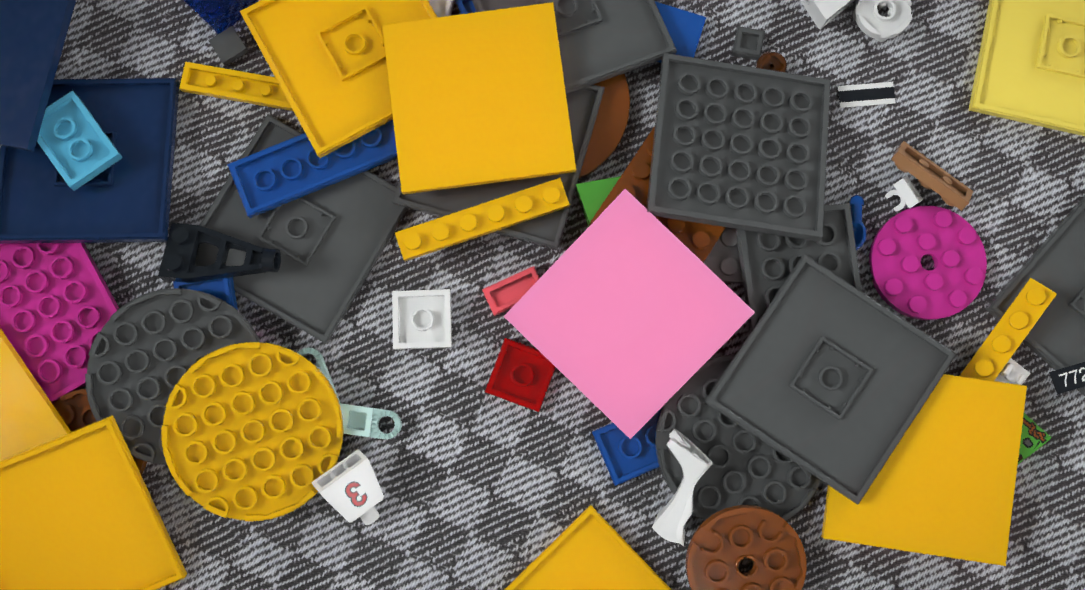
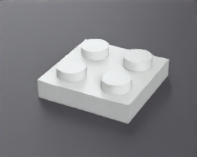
[392,289,452,350]

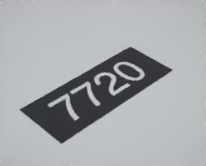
[1049,362,1085,395]

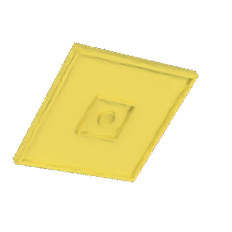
[969,0,1085,136]

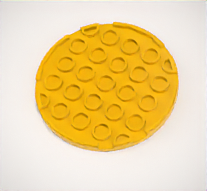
[161,342,344,521]

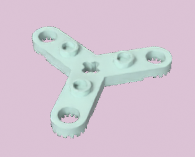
[297,347,402,439]

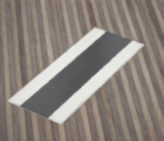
[837,82,896,108]

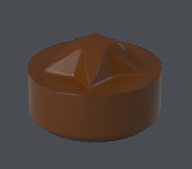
[756,52,787,72]

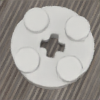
[853,0,913,42]

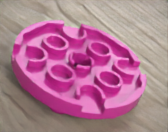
[869,206,987,320]

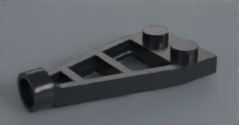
[158,223,281,283]

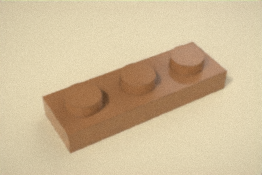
[891,141,973,211]

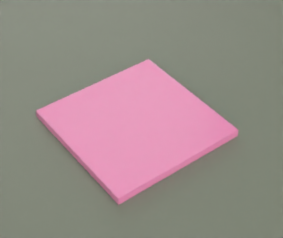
[503,189,755,439]

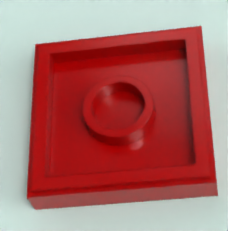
[485,338,556,412]

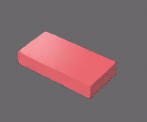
[482,266,540,316]

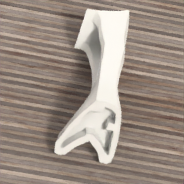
[652,429,712,546]

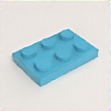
[37,90,123,191]

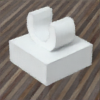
[885,176,923,211]
[994,358,1031,385]

